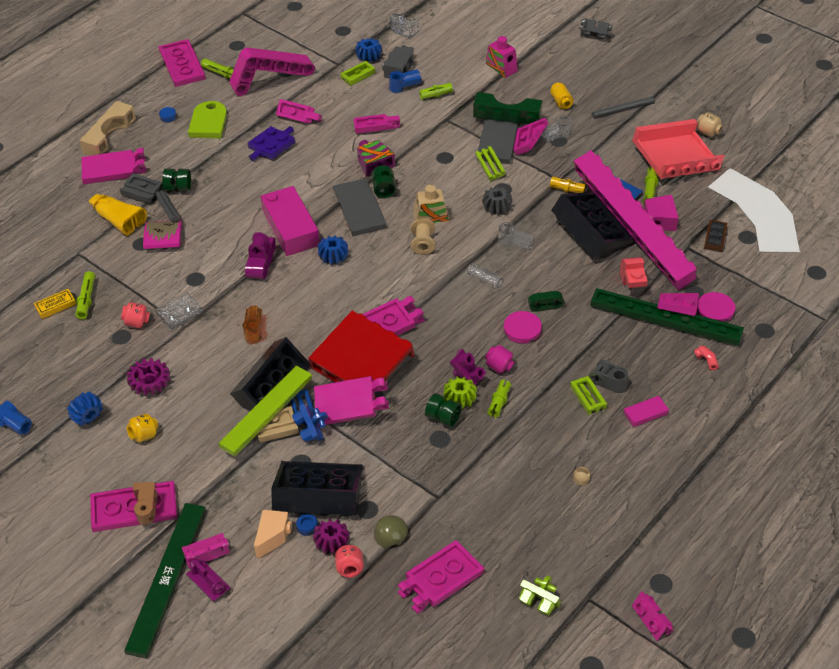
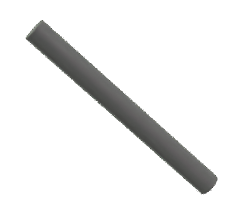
[592,96,654,118]

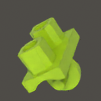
[519,575,561,616]

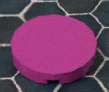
[697,292,735,322]
[504,311,542,344]

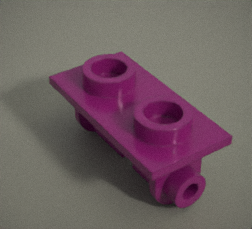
[186,559,231,602]

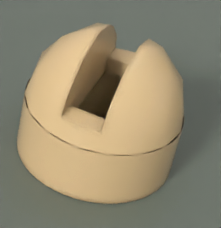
[573,467,590,485]

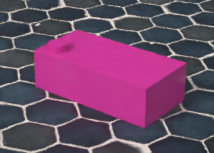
[260,186,320,256]

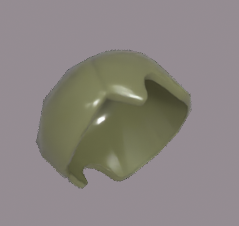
[374,515,408,548]

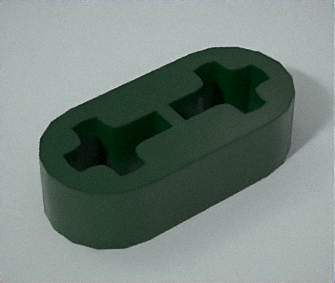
[528,291,564,312]

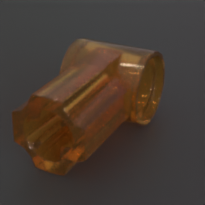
[242,305,263,344]

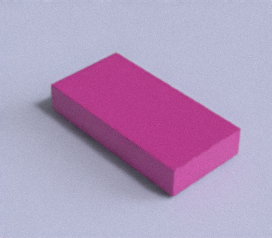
[623,396,669,427]

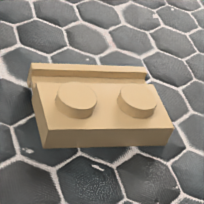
[257,406,299,443]

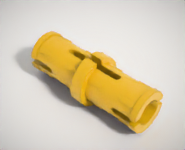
[550,176,586,193]

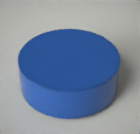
[159,107,176,122]
[296,514,318,536]

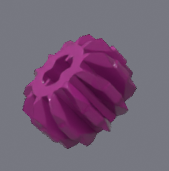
[313,518,350,555]

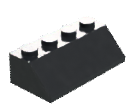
[230,337,310,411]

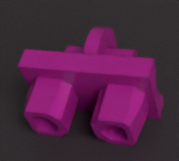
[449,349,486,385]

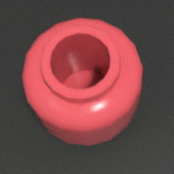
[121,302,150,328]
[335,545,364,578]

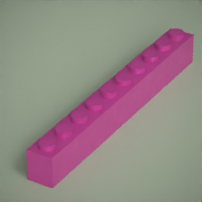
[574,150,697,290]

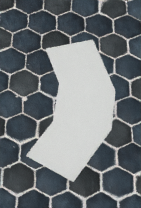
[708,168,800,252]

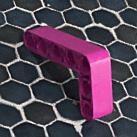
[229,48,315,96]

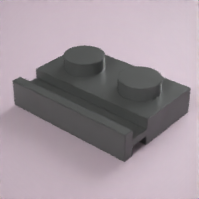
[119,173,163,204]

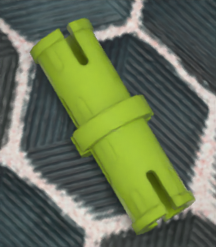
[419,82,453,100]
[487,380,511,418]

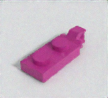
[276,99,323,123]
[353,114,400,134]

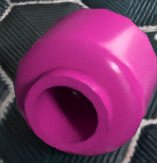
[484,345,515,374]

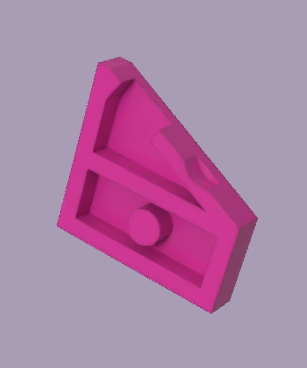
[513,118,548,155]
[658,293,699,316]

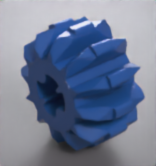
[355,38,382,63]
[318,235,348,265]
[67,391,103,426]

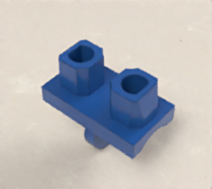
[292,403,328,442]

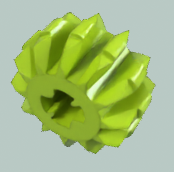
[443,376,477,409]

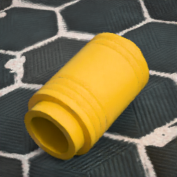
[550,82,574,109]

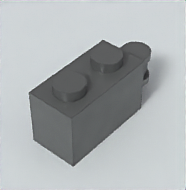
[382,45,414,79]

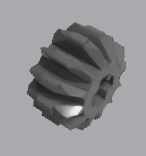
[482,186,512,215]

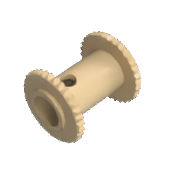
[410,218,436,254]

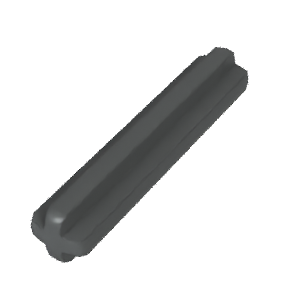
[156,190,180,223]

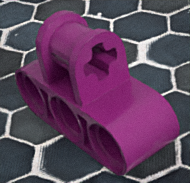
[245,232,276,279]

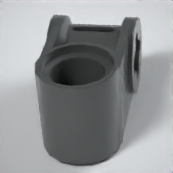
[589,360,628,393]

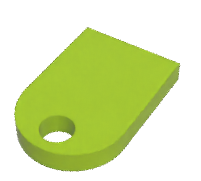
[188,101,227,139]

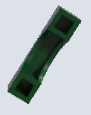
[473,92,543,124]

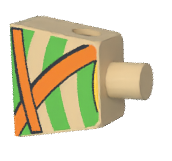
[413,185,449,223]

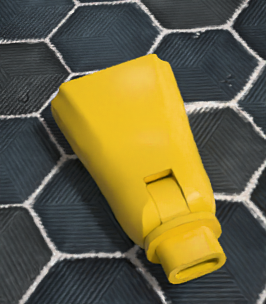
[89,194,147,236]

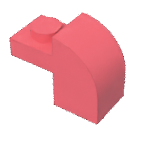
[619,257,648,288]

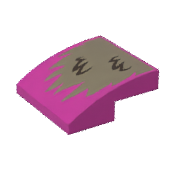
[143,220,182,249]

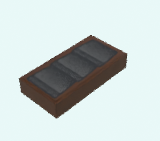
[704,220,727,252]

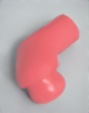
[694,346,719,370]

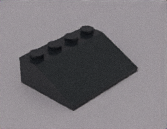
[551,192,636,259]
[271,461,363,517]

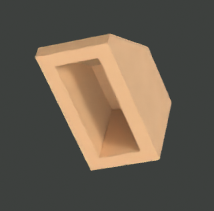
[254,510,292,558]

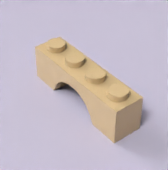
[79,101,136,156]

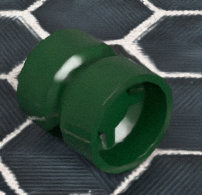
[371,165,396,199]
[162,169,191,191]
[425,393,462,428]

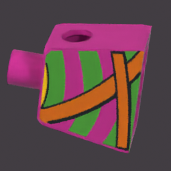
[486,36,518,78]

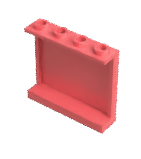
[632,119,725,179]

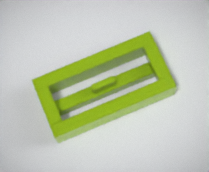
[340,61,376,86]
[475,146,505,181]
[570,376,607,415]

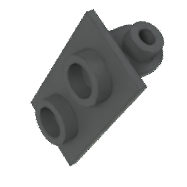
[578,18,612,39]

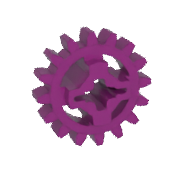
[127,358,170,396]

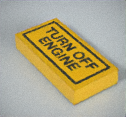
[34,289,76,319]

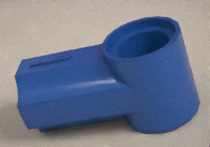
[389,69,421,93]
[0,400,32,435]

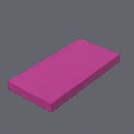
[158,39,206,87]
[90,481,178,532]

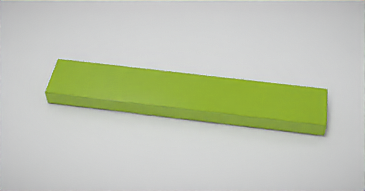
[219,366,312,456]

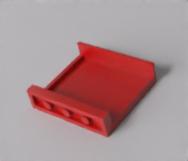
[308,310,414,399]

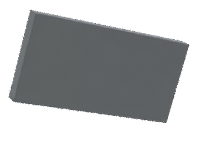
[477,119,518,164]
[333,178,386,236]

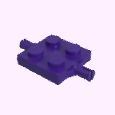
[248,126,295,161]

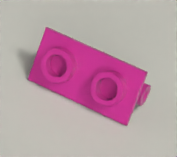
[182,533,230,568]
[632,591,674,641]

